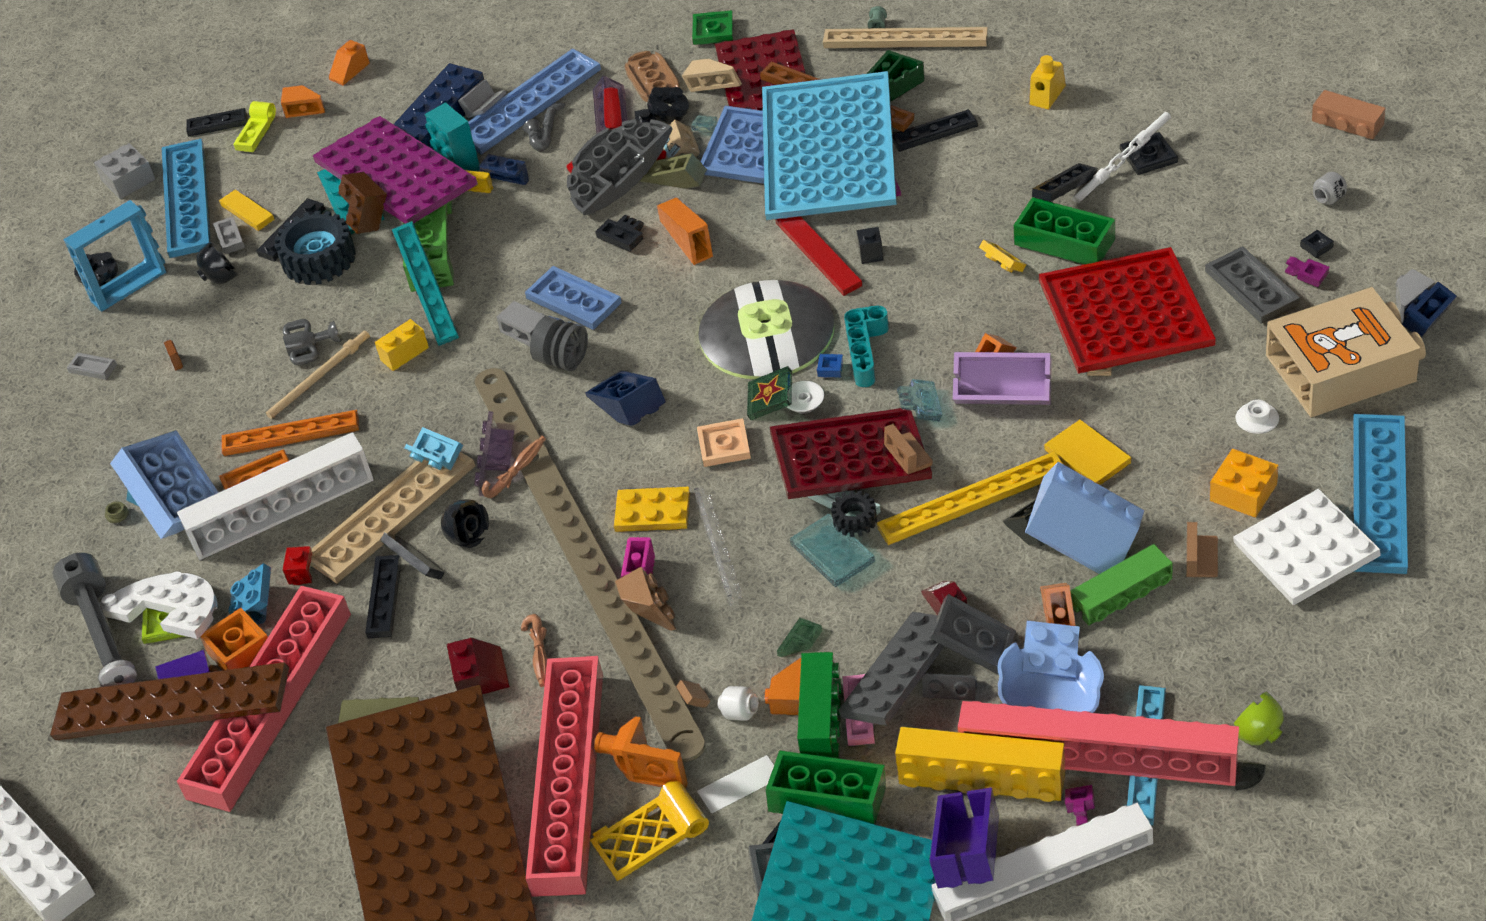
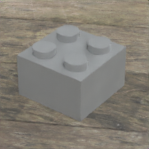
[94,143,155,199]

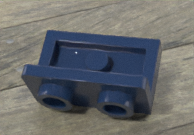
[479,154,529,185]

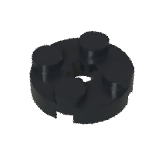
[647,87,689,122]
[74,252,118,286]

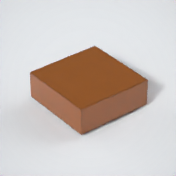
[164,340,183,371]

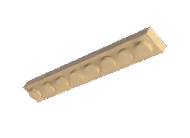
[823,27,988,48]

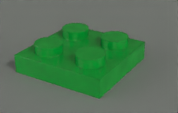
[692,10,733,45]

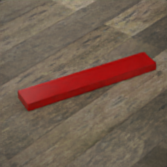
[775,216,862,296]

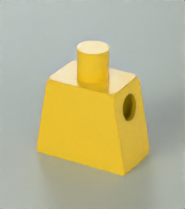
[1029,55,1066,110]

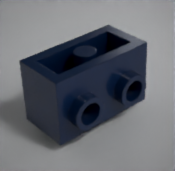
[1402,281,1457,338]

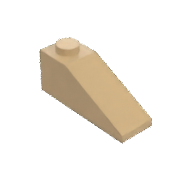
[682,59,742,92]

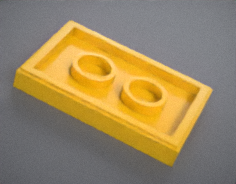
[1044,419,1131,485]

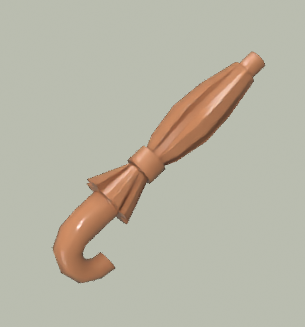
[481,436,546,499]
[521,614,548,687]

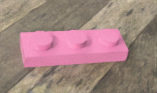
[842,674,875,746]

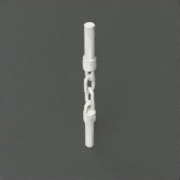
[1073,112,1171,203]

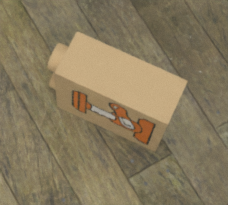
[1266,287,1426,417]

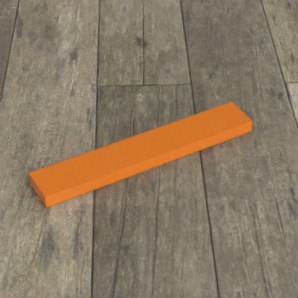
[222,410,359,456]

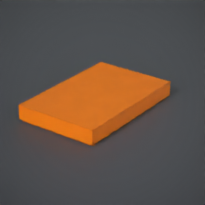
[219,449,289,490]

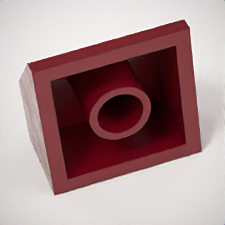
[446,637,510,694]

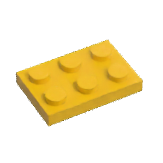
[614,487,690,532]

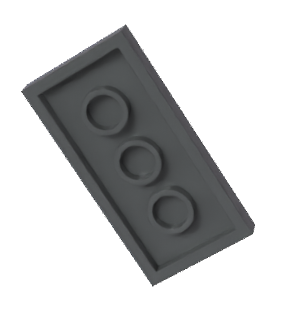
[1205,246,1300,324]

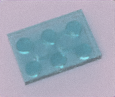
[790,514,875,588]

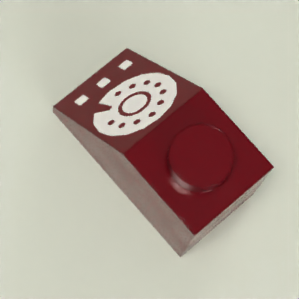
[921,581,967,615]

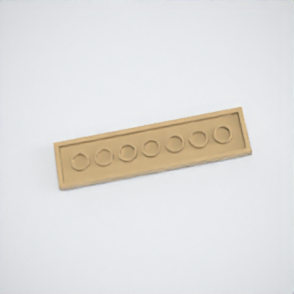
[310,452,475,584]

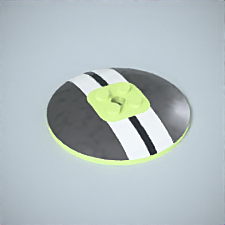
[698,280,834,380]

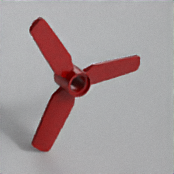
[566,87,667,174]

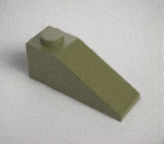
[640,153,707,189]

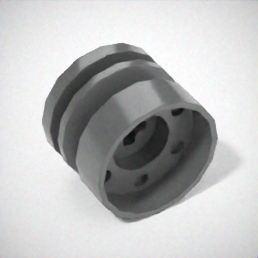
[530,316,588,371]

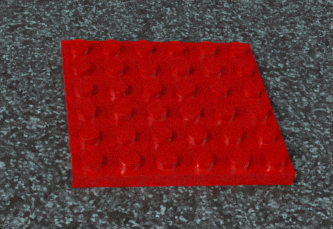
[1039,247,1216,374]

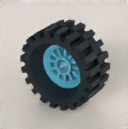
[274,211,356,285]

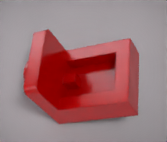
[282,546,313,585]

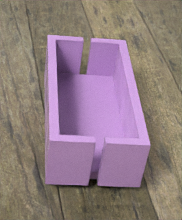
[953,352,1052,405]

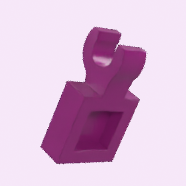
[1285,256,1329,287]
[1065,785,1095,826]

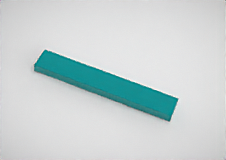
[392,221,459,346]

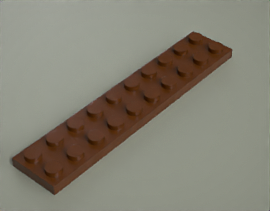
[50,662,289,740]

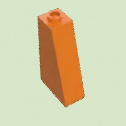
[657,197,713,265]

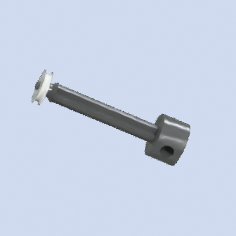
[52,553,137,687]

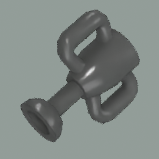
[282,319,341,366]

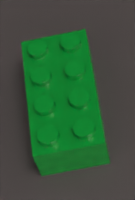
[1013,197,1116,264]
[797,652,842,759]
[766,750,886,824]

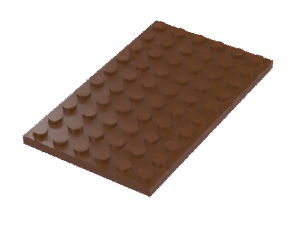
[326,685,537,921]

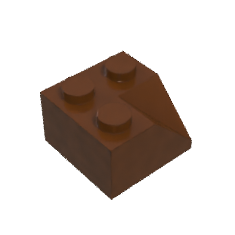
[338,172,387,234]

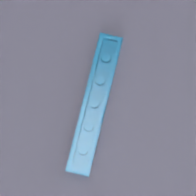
[1127,685,1166,825]

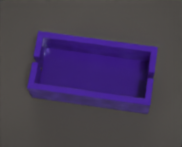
[930,787,999,889]

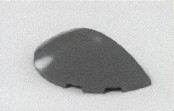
[567,119,673,216]

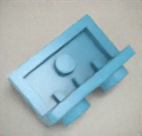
[404,427,463,470]

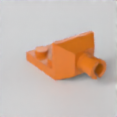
[594,717,688,789]

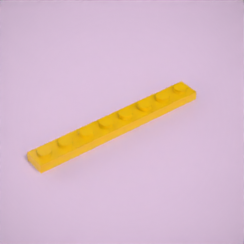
[877,452,1063,545]

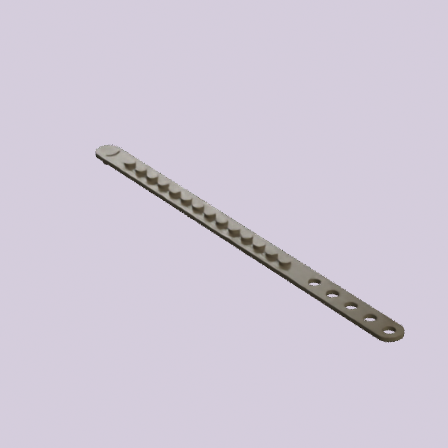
[475,368,705,762]

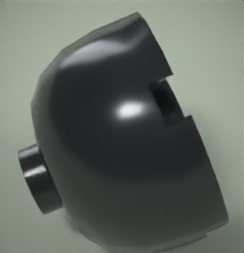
[196,241,238,284]
[441,499,489,548]

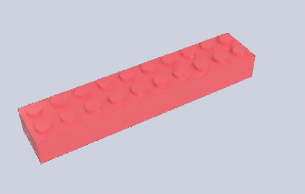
[177,586,351,812]
[526,656,603,897]
[958,701,1239,786]

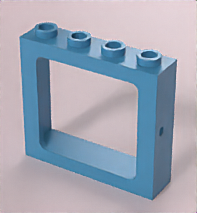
[63,200,166,312]

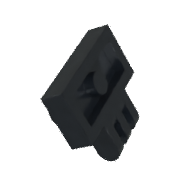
[595,215,644,252]

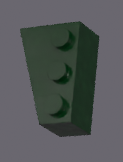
[867,50,925,102]

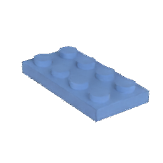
[525,266,622,330]

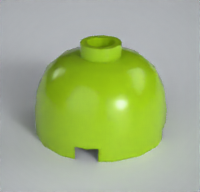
[1233,691,1284,746]

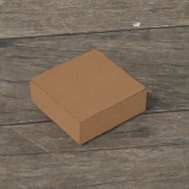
[676,680,711,708]

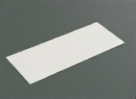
[697,755,774,813]

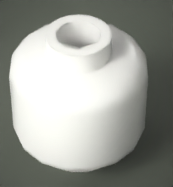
[718,686,759,721]

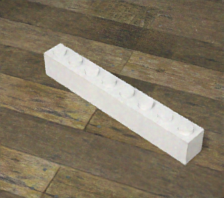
[931,803,1153,921]

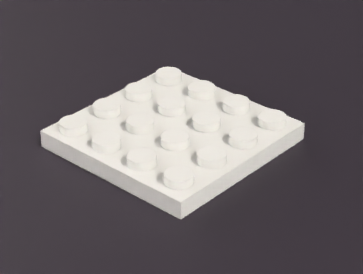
[1233,489,1381,606]

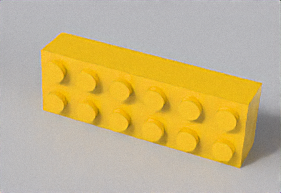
[895,727,1065,802]

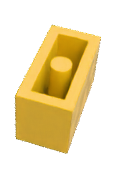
[375,319,429,371]

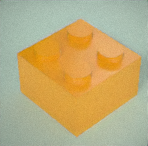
[1210,448,1278,518]

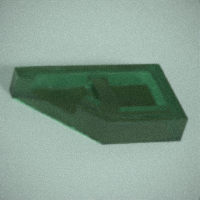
[777,617,823,657]

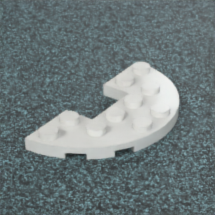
[100,572,217,639]

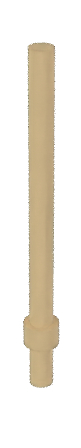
[266,330,370,419]

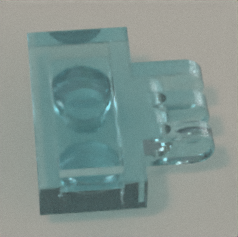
[897,379,943,422]

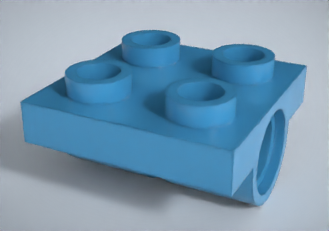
[228,563,271,625]

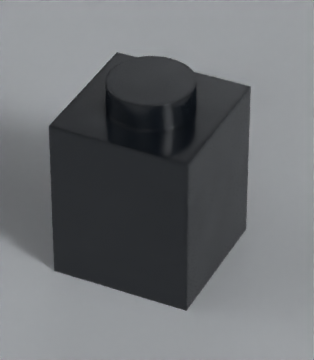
[856,227,884,264]

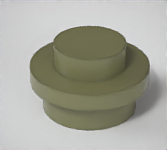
[105,501,129,523]

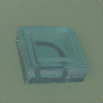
[691,115,718,132]

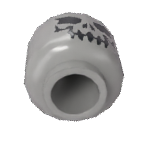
[1313,172,1347,205]

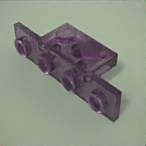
[474,411,514,496]

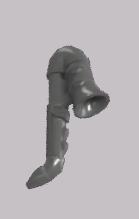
[523,103,565,151]

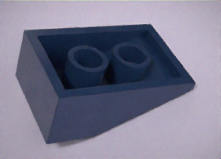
[585,370,666,426]

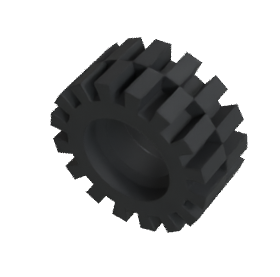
[831,490,877,537]

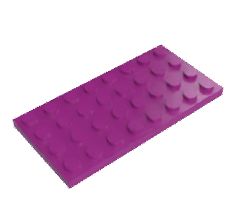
[313,116,478,224]

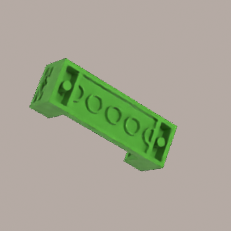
[403,200,454,292]

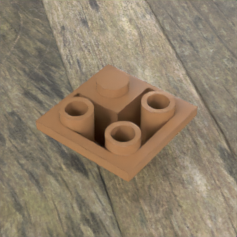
[615,567,676,631]

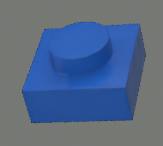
[817,354,843,377]

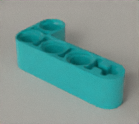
[844,305,889,387]

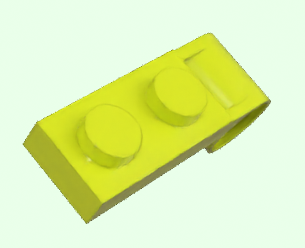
[233,101,276,152]

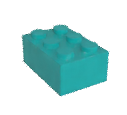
[425,102,480,171]

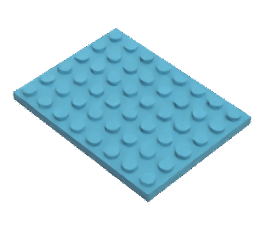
[762,71,897,220]

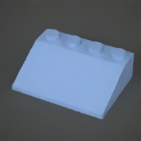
[110,430,219,539]
[1025,462,1144,574]

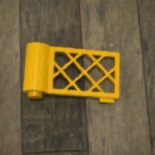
[590,781,709,881]

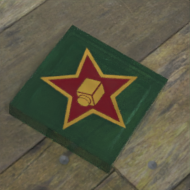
[747,366,792,421]

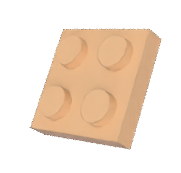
[697,418,751,467]

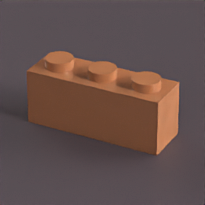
[1312,90,1386,139]

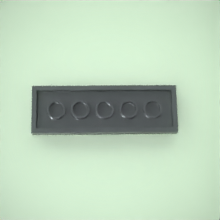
[839,612,944,726]

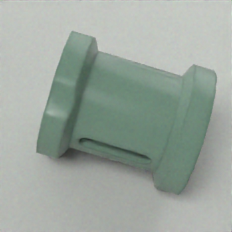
[867,6,887,29]

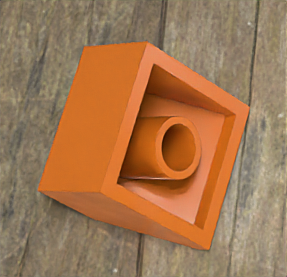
[200,608,268,670]

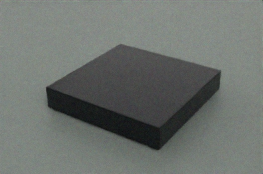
[1120,132,1178,175]

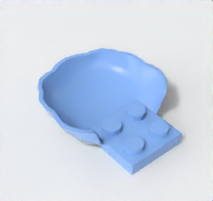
[998,621,1104,713]

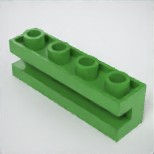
[1070,544,1173,626]

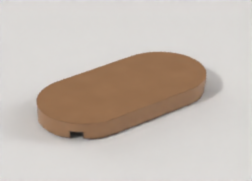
[625,51,680,102]

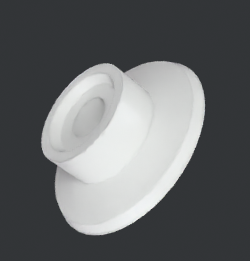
[782,381,824,414]
[1236,400,1279,434]

